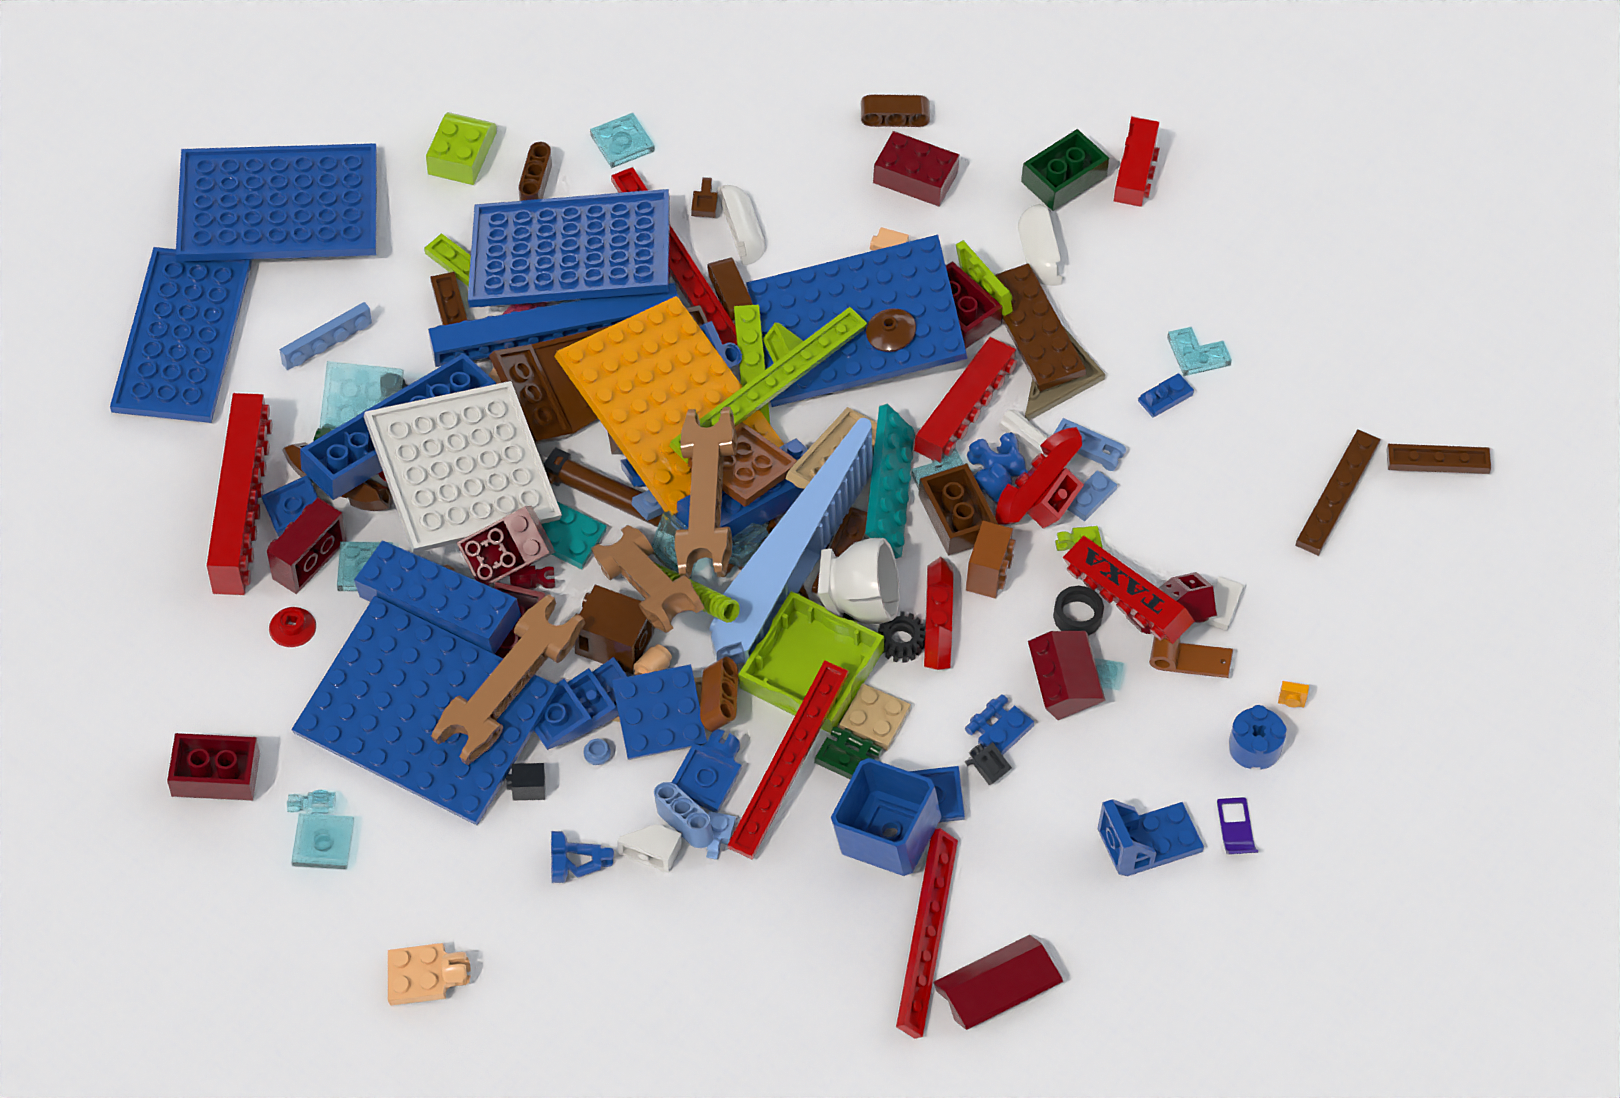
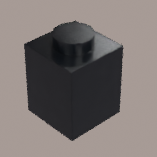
[506,763,545,801]

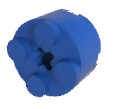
[1229,705,1287,770]

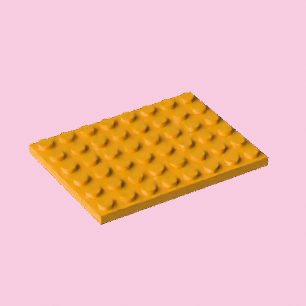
[554,296,784,519]

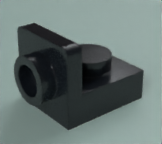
[965,742,1012,785]

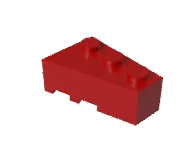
[1113,116,1160,207]

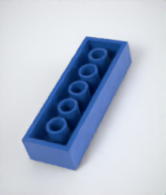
[675,438,808,541]
[354,540,521,654]

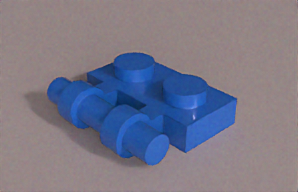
[965,694,1034,755]

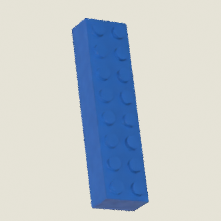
[300,353,496,500]

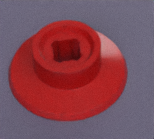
[269,607,316,647]

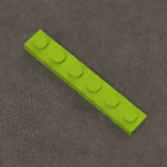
[734,305,770,424]

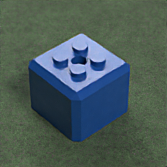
[831,758,942,876]

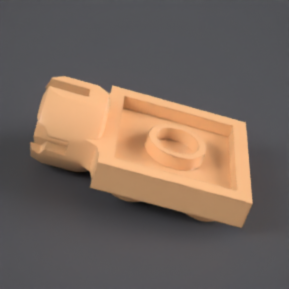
[388,943,471,1006]

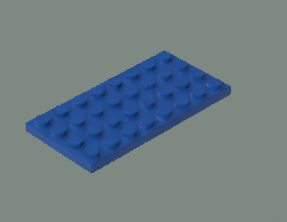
[110,247,252,423]

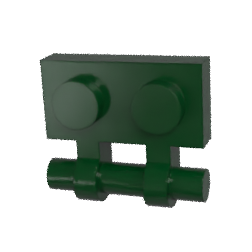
[814,726,883,779]

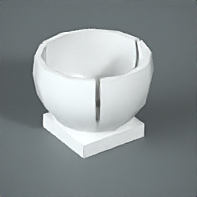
[818,538,900,624]

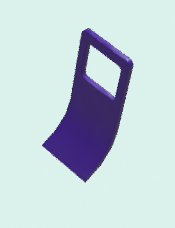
[1217,797,1259,854]

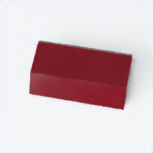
[933,935,1063,1030]

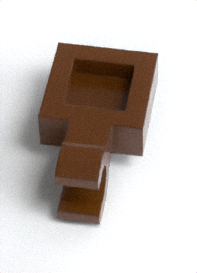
[691,177,718,218]

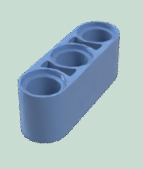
[654,782,713,848]

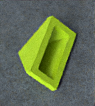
[762,322,803,363]

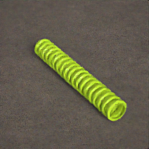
[654,562,740,623]

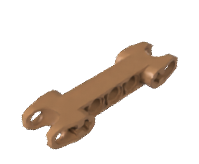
[674,407,738,579]
[591,525,704,633]
[431,594,585,765]

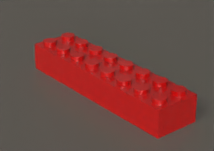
[206,393,273,595]

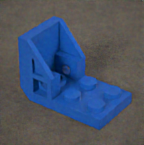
[1097,799,1204,876]

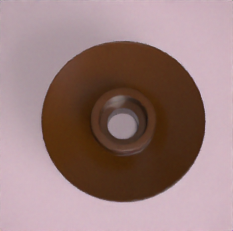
[866,308,916,352]

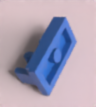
[1138,373,1194,418]

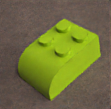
[426,112,497,185]

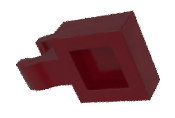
[510,565,556,589]

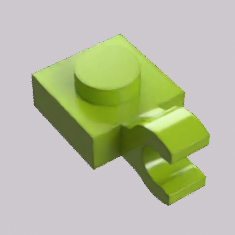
[1055,526,1103,551]

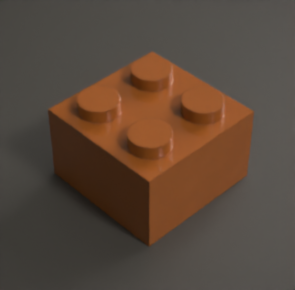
[965,521,1016,599]

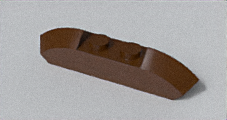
[282,442,392,511]

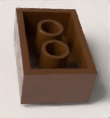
[918,463,998,556]

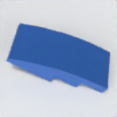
[534,657,627,750]

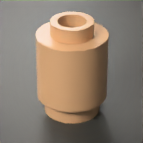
[633,644,672,675]

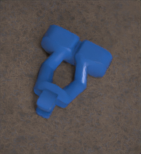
[551,831,614,883]

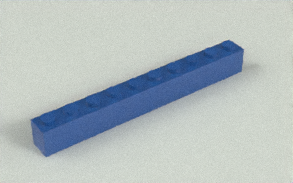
[428,283,679,367]

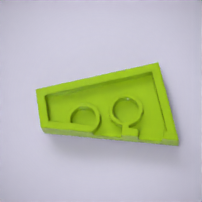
[956,240,1013,316]

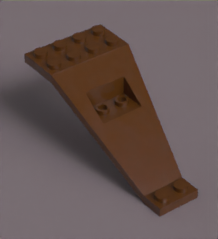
[489,306,708,445]

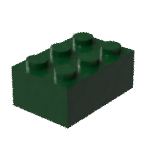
[1021,129,1110,211]

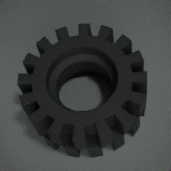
[878,611,926,663]

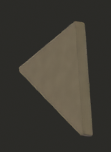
[1025,325,1105,421]

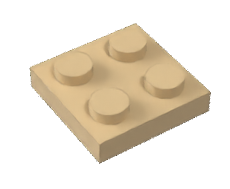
[839,684,911,751]

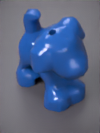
[967,432,1028,503]

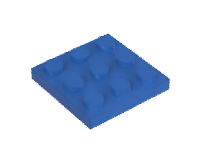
[612,664,707,760]

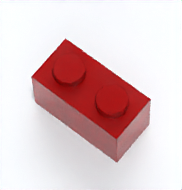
[1027,468,1084,528]

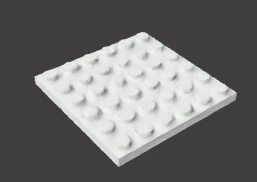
[364,381,562,553]

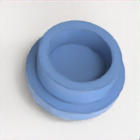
[583,739,611,765]

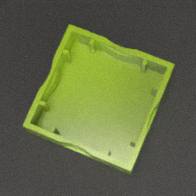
[738,591,884,734]

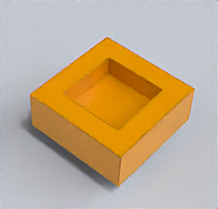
[1278,681,1309,708]

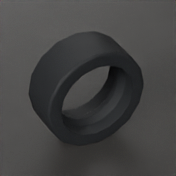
[1053,585,1104,636]

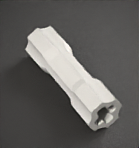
[999,409,1048,455]

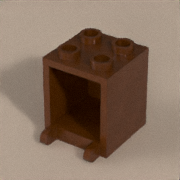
[574,584,655,675]

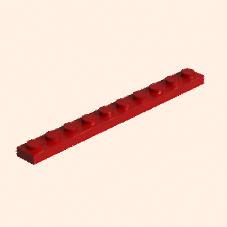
[611,167,737,345]

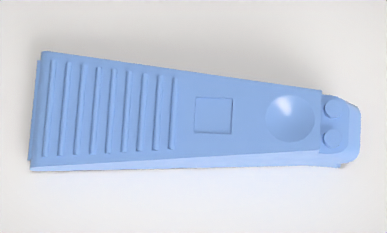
[709,418,873,665]

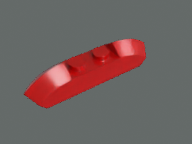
[995,427,1082,525]
[924,556,954,670]

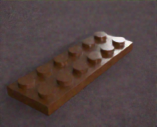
[995,263,1086,391]

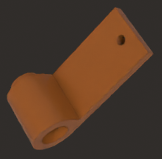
[1149,636,1233,678]

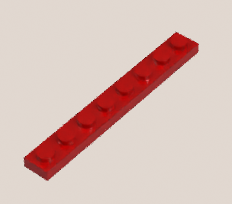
[727,660,849,860]
[896,828,958,1039]

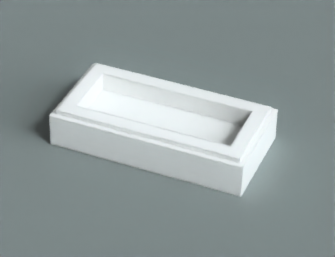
[1203,577,1244,631]

